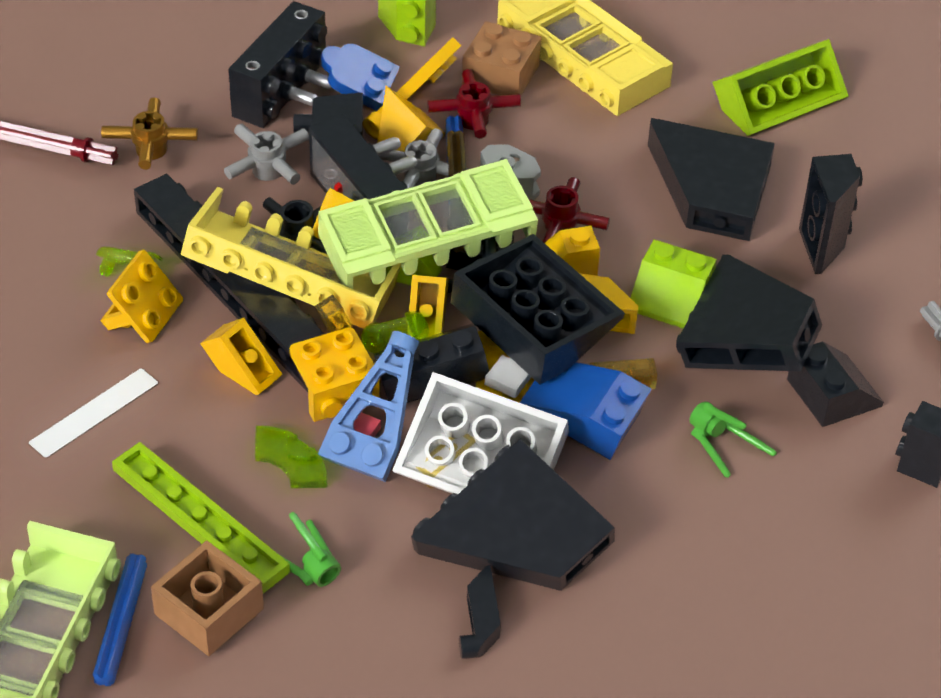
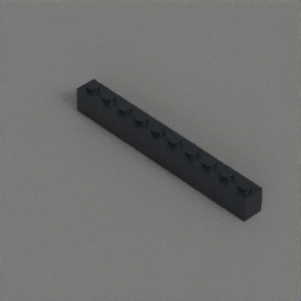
[134,173,325,392]

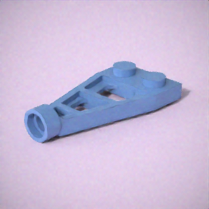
[318,331,419,482]

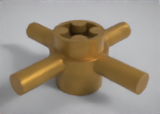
[101,97,198,170]

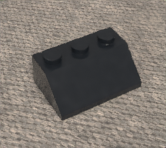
[799,154,863,274]
[373,323,489,403]

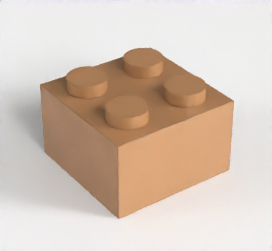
[462,21,542,96]
[151,540,264,656]

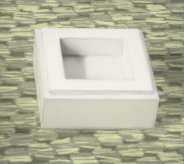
[484,355,531,398]

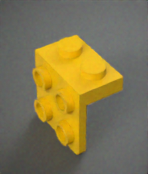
[289,327,380,422]

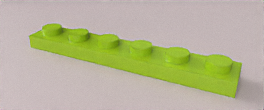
[112,442,290,594]

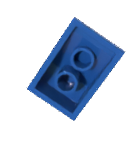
[520,362,652,460]

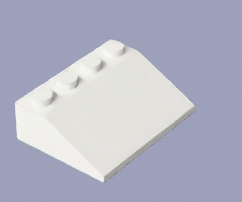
[392,372,569,494]

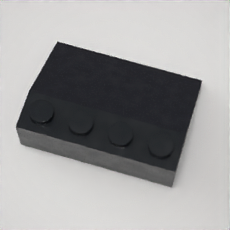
[451,234,625,385]

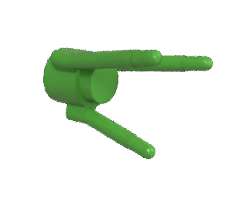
[689,401,777,478]
[276,512,341,587]

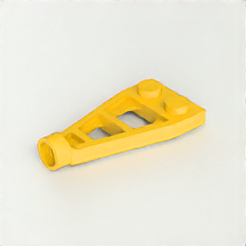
[363,37,461,139]

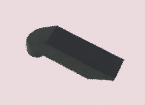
[459,565,501,659]

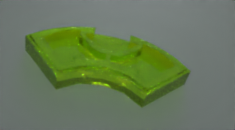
[255,425,327,488]

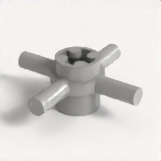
[224,123,309,185]
[379,128,468,188]

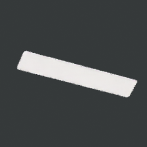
[29,369,158,458]

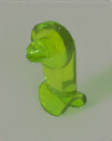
[96,246,163,277]
[361,311,429,353]

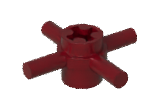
[427,69,521,139]
[529,177,610,243]

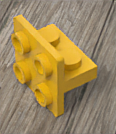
[100,250,183,343]

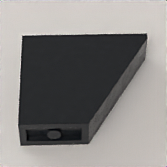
[648,118,775,241]
[676,255,822,372]
[411,439,615,591]

